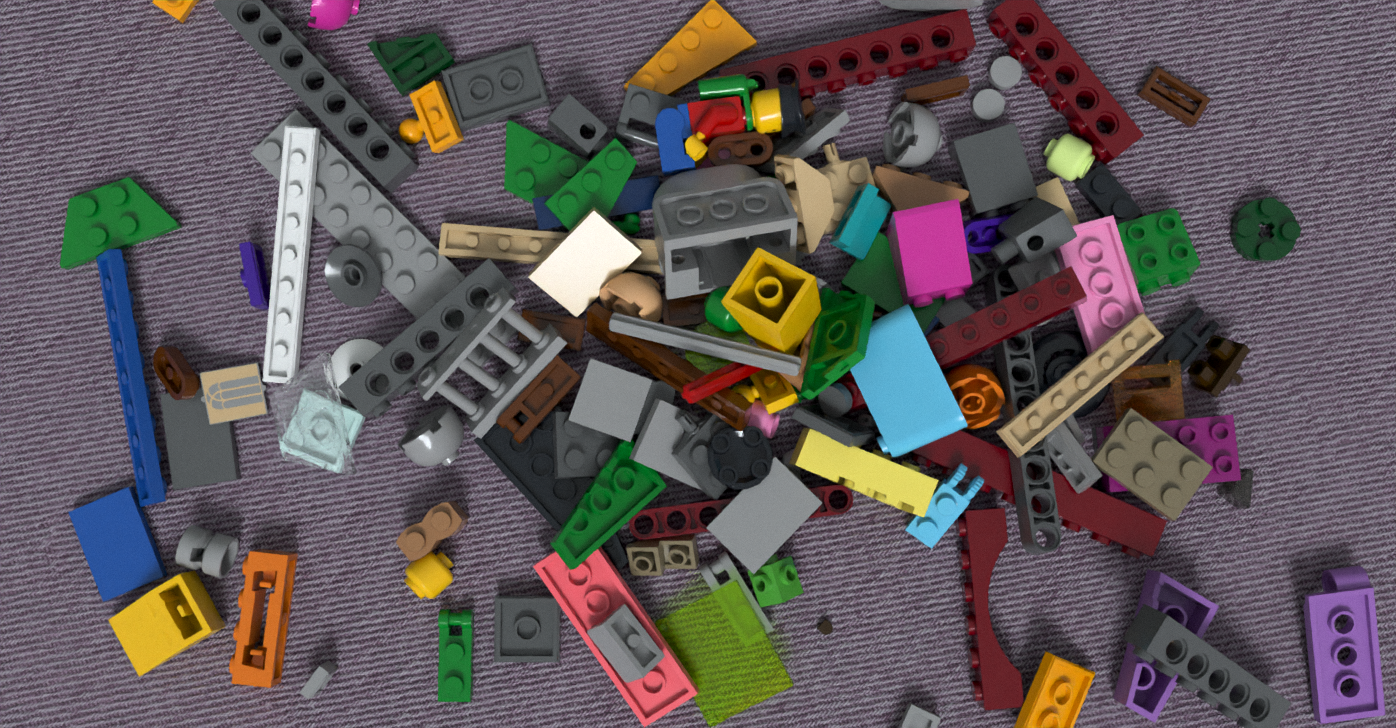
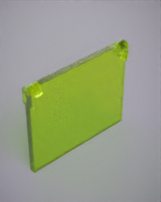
[654,579,794,727]

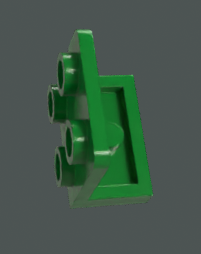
[1117,208,1201,296]

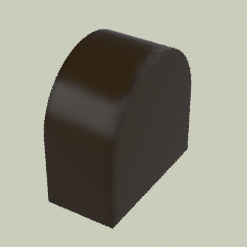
[817,618,833,635]

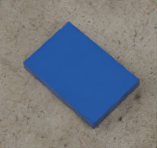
[68,486,168,602]

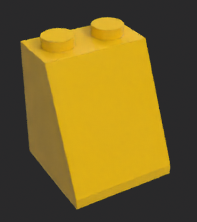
[721,247,822,355]

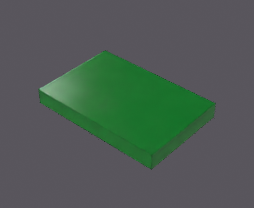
[841,232,946,334]

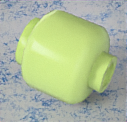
[1044,134,1095,181]

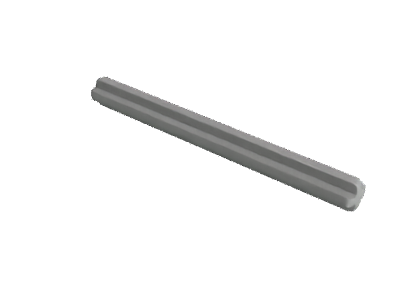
[609,312,802,376]

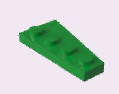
[550,439,667,570]

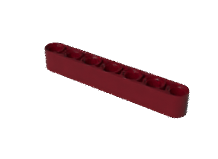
[629,484,853,539]

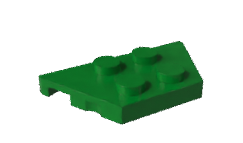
[504,120,589,205]
[60,177,182,270]
[800,288,875,400]

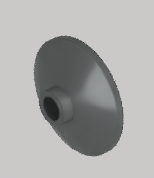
[325,244,382,307]

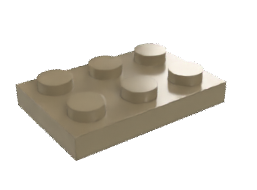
[1091,408,1213,521]

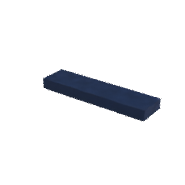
[532,175,660,231]

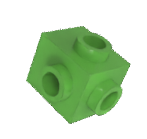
[748,553,804,608]

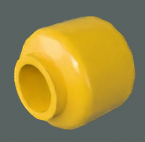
[404,551,454,599]

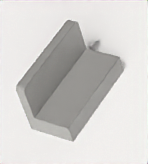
[587,604,665,683]

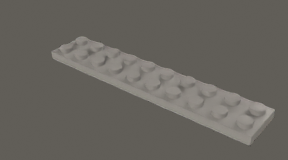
[251,109,519,368]

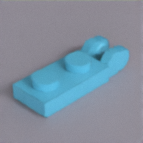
[905,463,985,549]

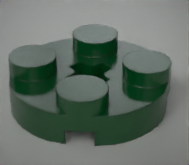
[1230,197,1301,263]

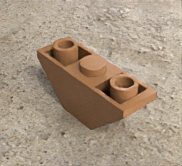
[872,164,970,215]

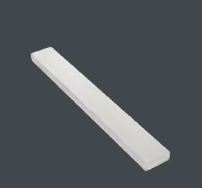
[262,126,320,384]

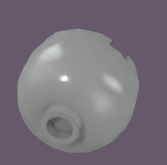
[883,102,942,168]
[397,405,464,467]

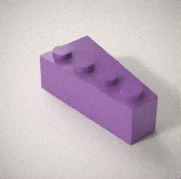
[1113,569,1219,723]

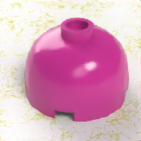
[308,0,360,31]

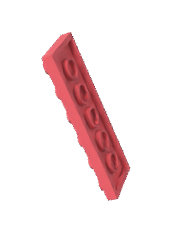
[533,546,699,728]

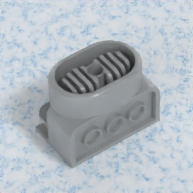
[652,164,798,300]

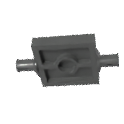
[671,409,743,500]

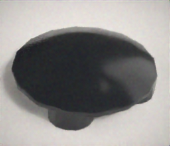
[708,425,773,490]

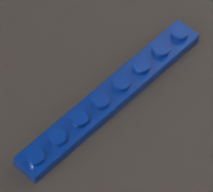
[96,249,167,507]

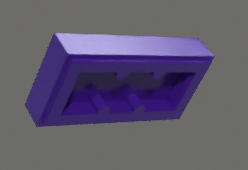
[239,241,270,310]

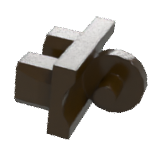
[1187,335,1250,397]

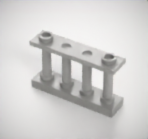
[416,287,567,439]

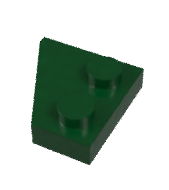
[367,33,455,97]

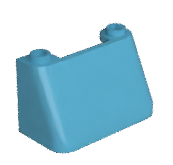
[850,304,968,458]

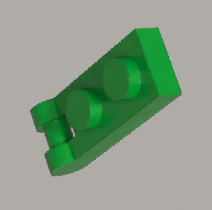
[438,609,474,702]

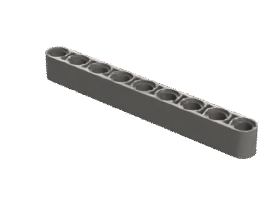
[985,264,1062,556]

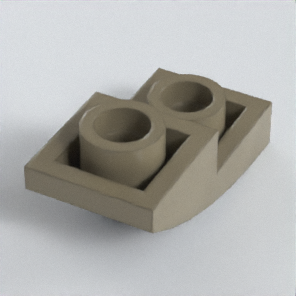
[626,534,699,576]

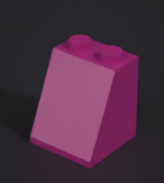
[886,199,973,307]

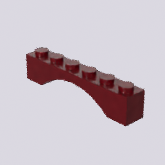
[955,507,1024,710]

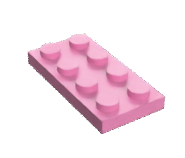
[1055,215,1145,355]

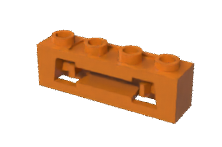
[229,549,298,688]

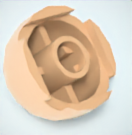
[599,272,663,322]

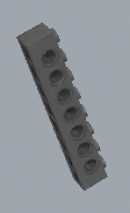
[212,0,419,193]

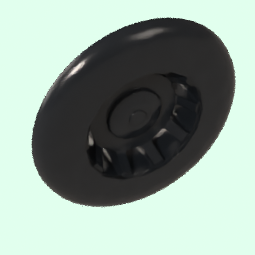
[1033,330,1111,419]

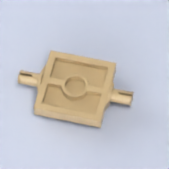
[816,143,879,235]

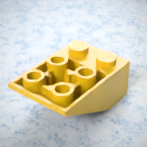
[108,570,226,677]

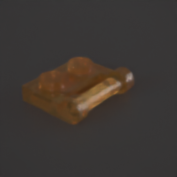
[1112,359,1186,421]

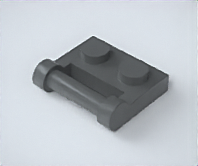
[614,83,690,150]

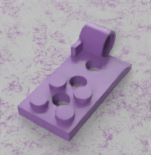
[1303,565,1385,724]

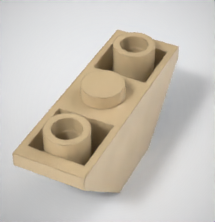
[774,154,835,254]

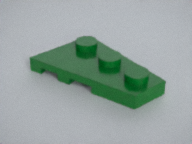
[544,138,637,232]

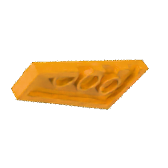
[624,0,757,96]

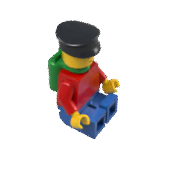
[655,74,806,177]

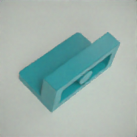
[829,183,891,260]

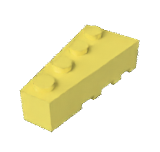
[789,427,939,518]

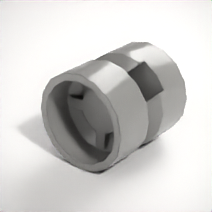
[175,525,239,579]

